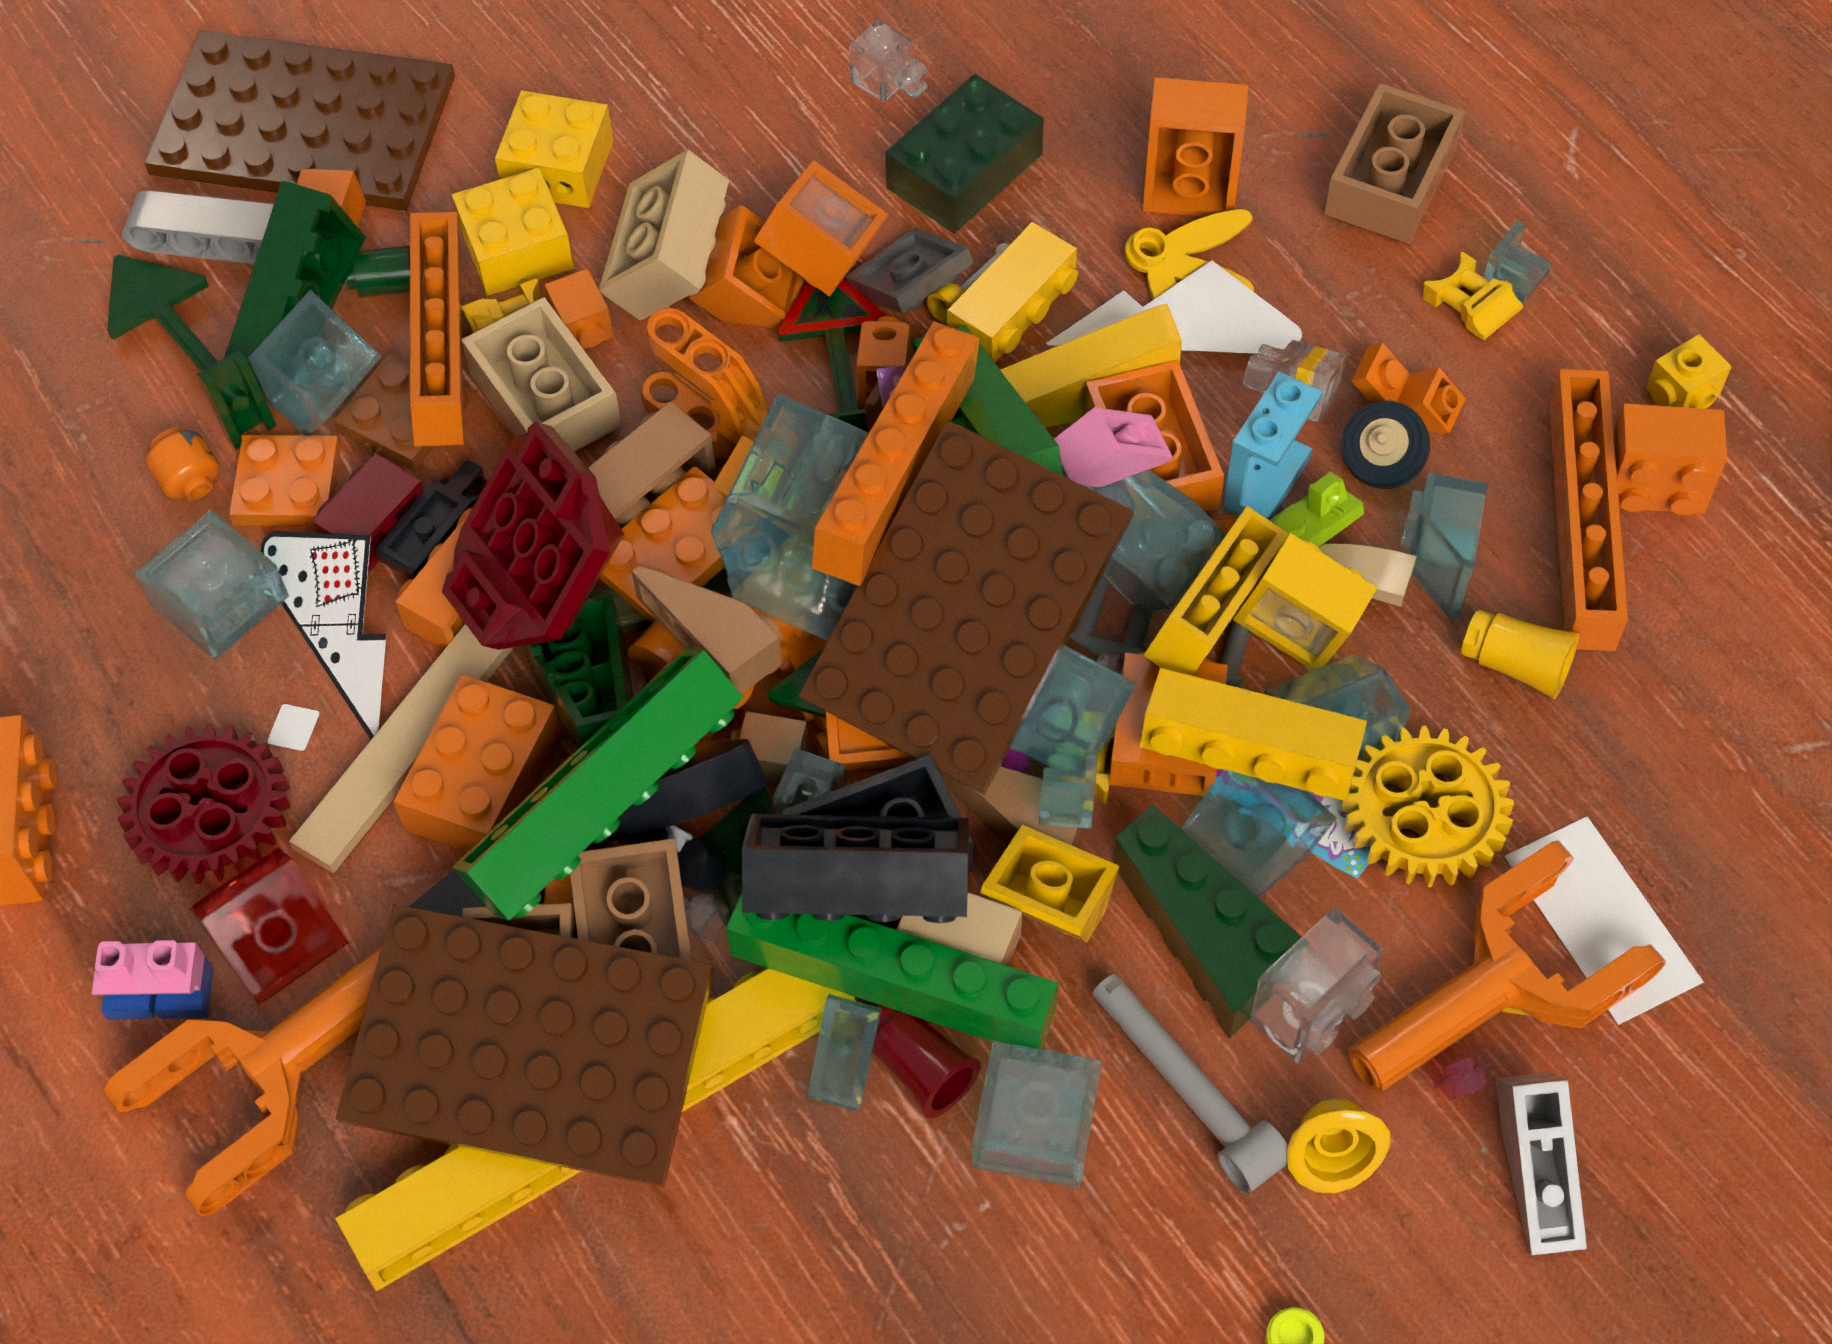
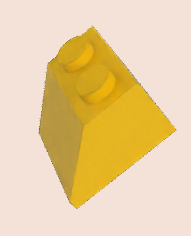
[980,824,1119,943]

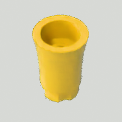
[1461,610,1580,700]

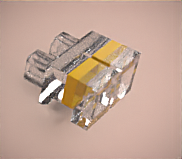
[1242,340,1348,422]

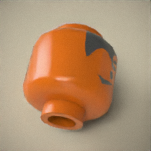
[146,427,219,501]

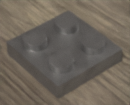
[845,228,974,314]

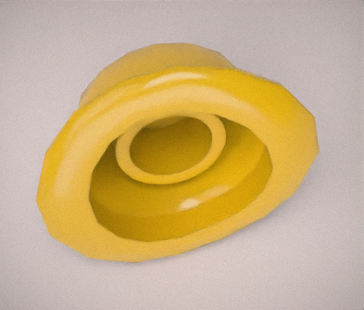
[1287,1098,1391,1193]

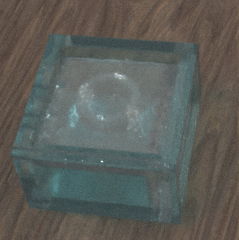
[134,510,289,660]
[972,1041,1102,1188]

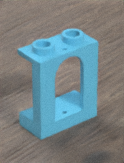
[1223,371,1323,520]

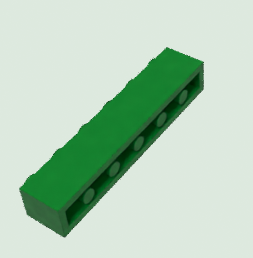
[909,325,1063,476]
[452,649,744,921]
[726,893,1058,1057]

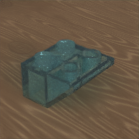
[1264,654,1411,758]

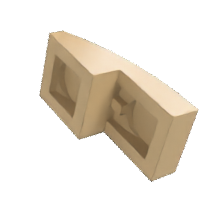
[1319,544,1417,607]

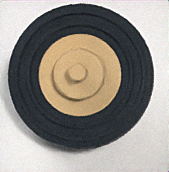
[1341,401,1430,489]

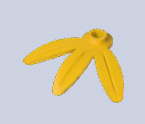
[1124,209,1254,300]

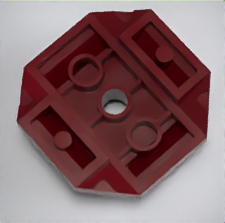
[442,421,624,650]

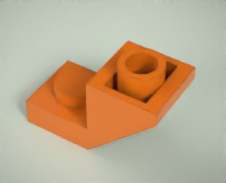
[1351,342,1466,435]

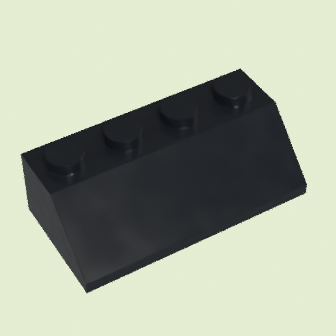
[742,814,969,923]

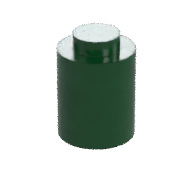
[346,245,410,298]

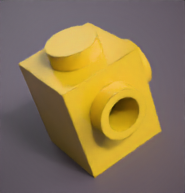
[1645,334,1732,409]

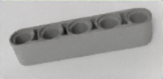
[122,191,274,264]

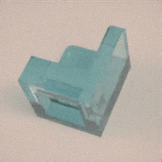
[1484,220,1551,304]
[1039,753,1098,829]

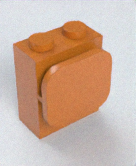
[1109,652,1228,797]

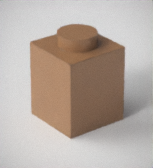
[730,711,809,790]

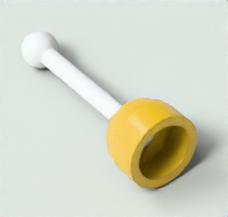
[927,243,1010,325]

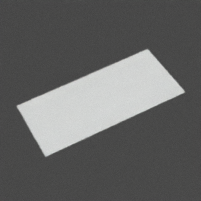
[1504,816,1704,1025]

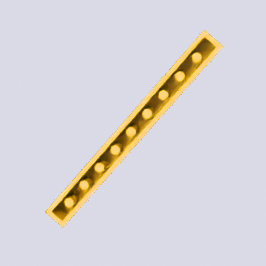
[335,968,856,1292]

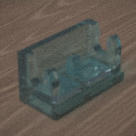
[773,748,846,814]

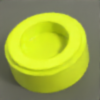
[1265,1307,1325,1344]

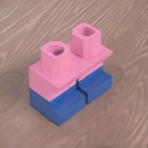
[91,940,214,1020]

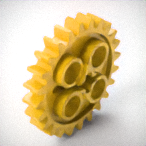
[1341,726,1514,887]

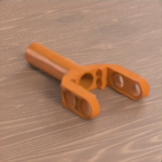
[642,308,847,495]
[1348,841,1666,1093]
[103,945,382,1216]

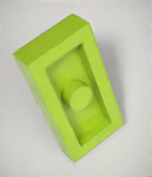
[1269,471,1364,550]

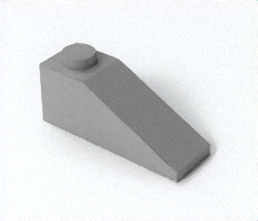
[1495,1072,1587,1256]

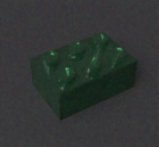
[885,74,1044,234]

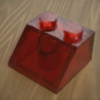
[188,848,349,1006]

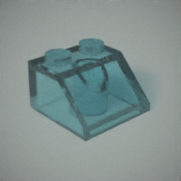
[248,290,382,435]
[1401,472,1488,619]
[1010,646,1137,783]
[1180,770,1337,899]

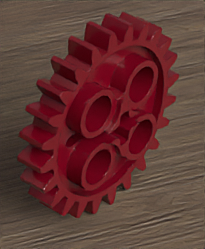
[117,724,291,884]

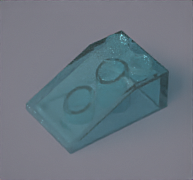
[1085,470,1227,613]

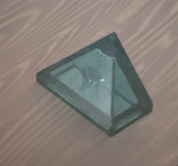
[807,994,882,1112]

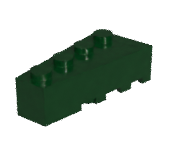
[224,180,366,401]
[523,593,634,750]
[1113,804,1309,1038]

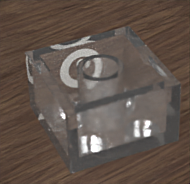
[1250,907,1384,1064]

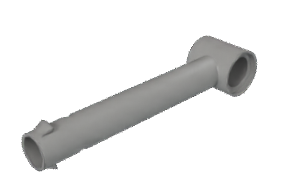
[1092,974,1288,1194]

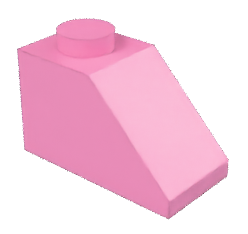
[1054,407,1173,487]

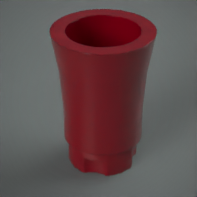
[860,1005,981,1118]

